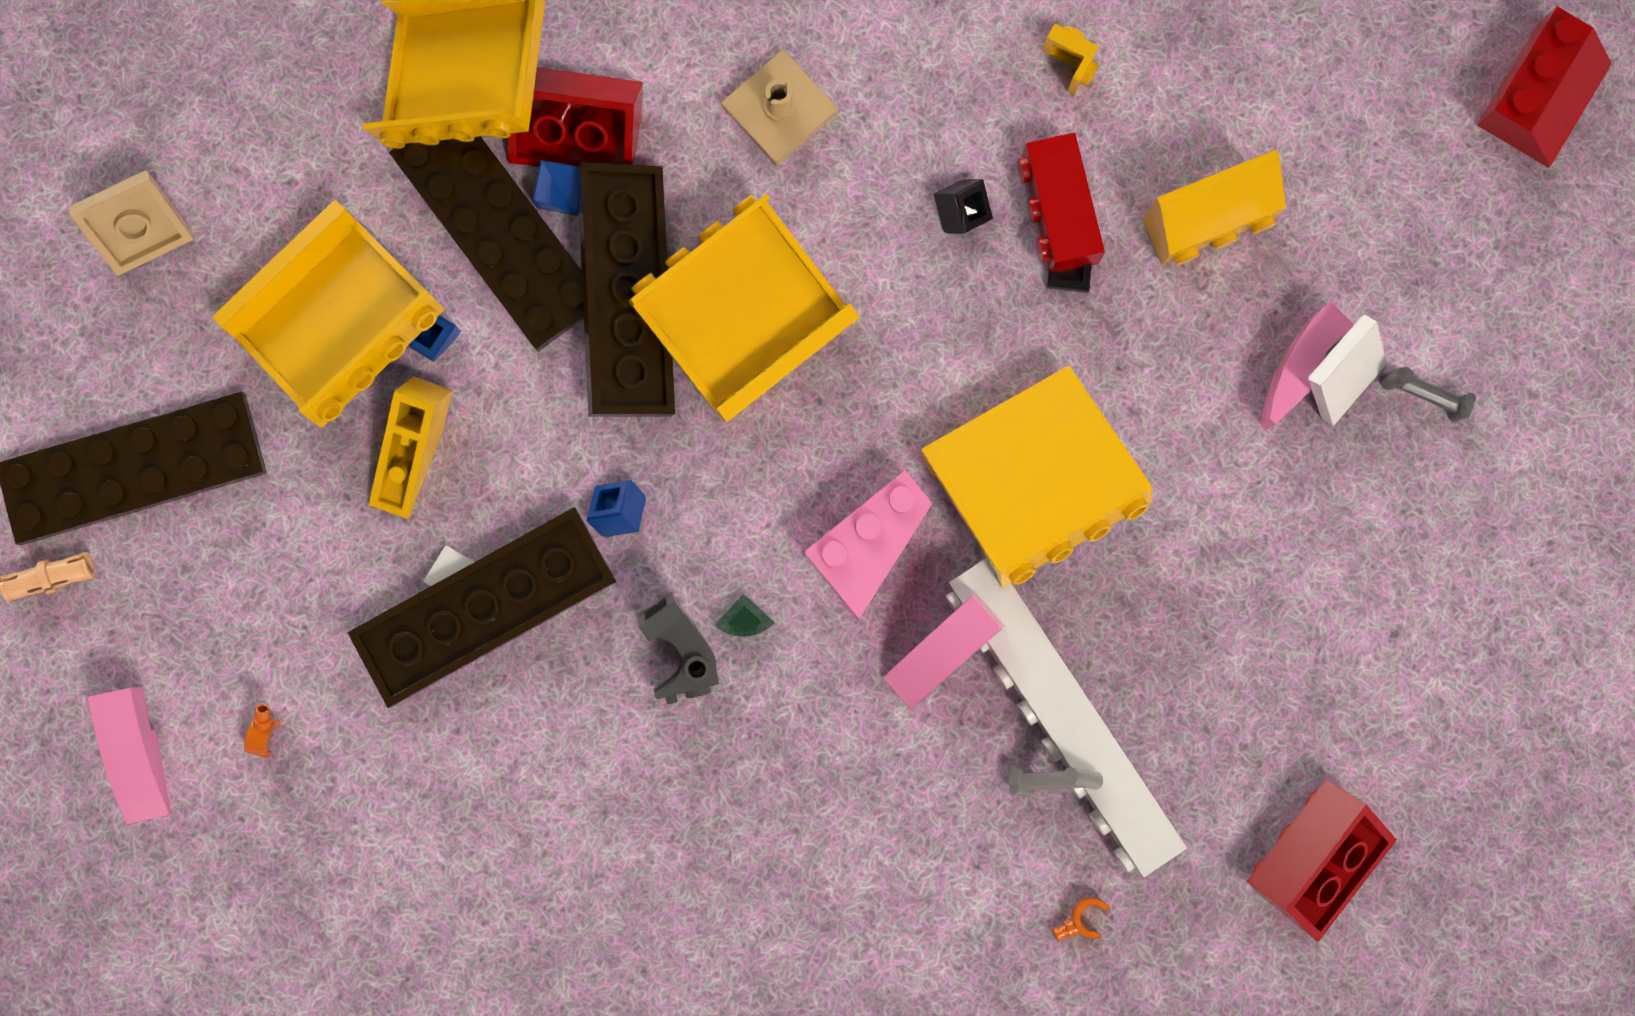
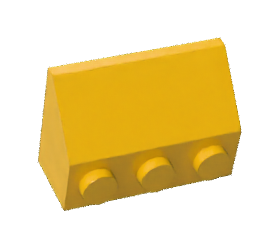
[1142,149,1286,266]

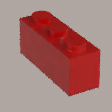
[1017,132,1105,273]

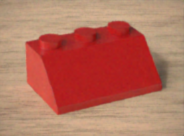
[1477,6,1612,168]
[508,67,643,167]
[1247,779,1397,942]

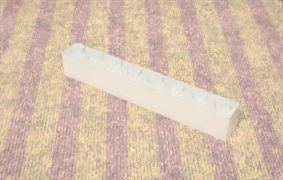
[945,558,1188,878]

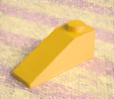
[368,376,453,519]

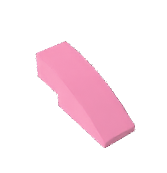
[1260,301,1354,430]
[883,593,1005,710]
[87,687,171,824]

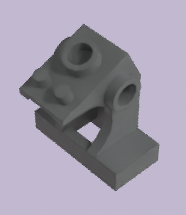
[637,592,719,704]

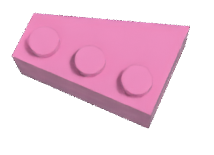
[804,470,933,621]

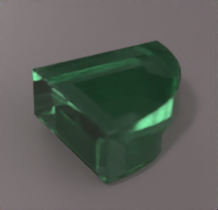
[715,594,775,637]

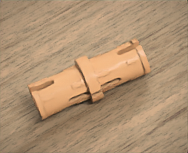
[0,552,96,602]

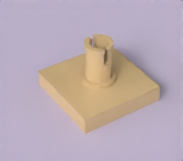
[721,49,838,167]
[68,170,194,276]

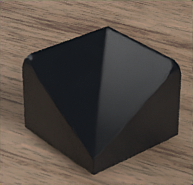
[933,179,993,234]

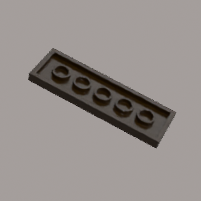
[389,136,584,352]
[577,162,675,417]
[0,392,267,546]
[347,507,617,708]

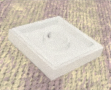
[1309,315,1387,426]

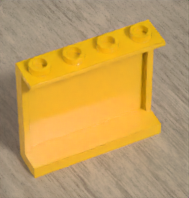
[363,0,545,149]
[628,194,860,422]
[212,199,445,429]
[921,365,1153,588]

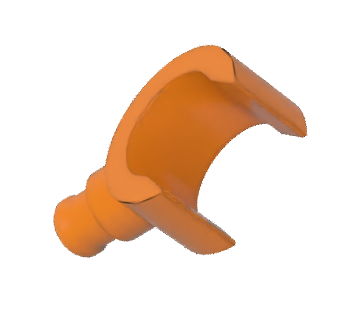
[244,704,281,758]
[1052,897,1111,942]

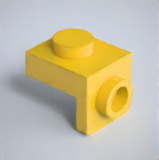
[1042,23,1100,95]

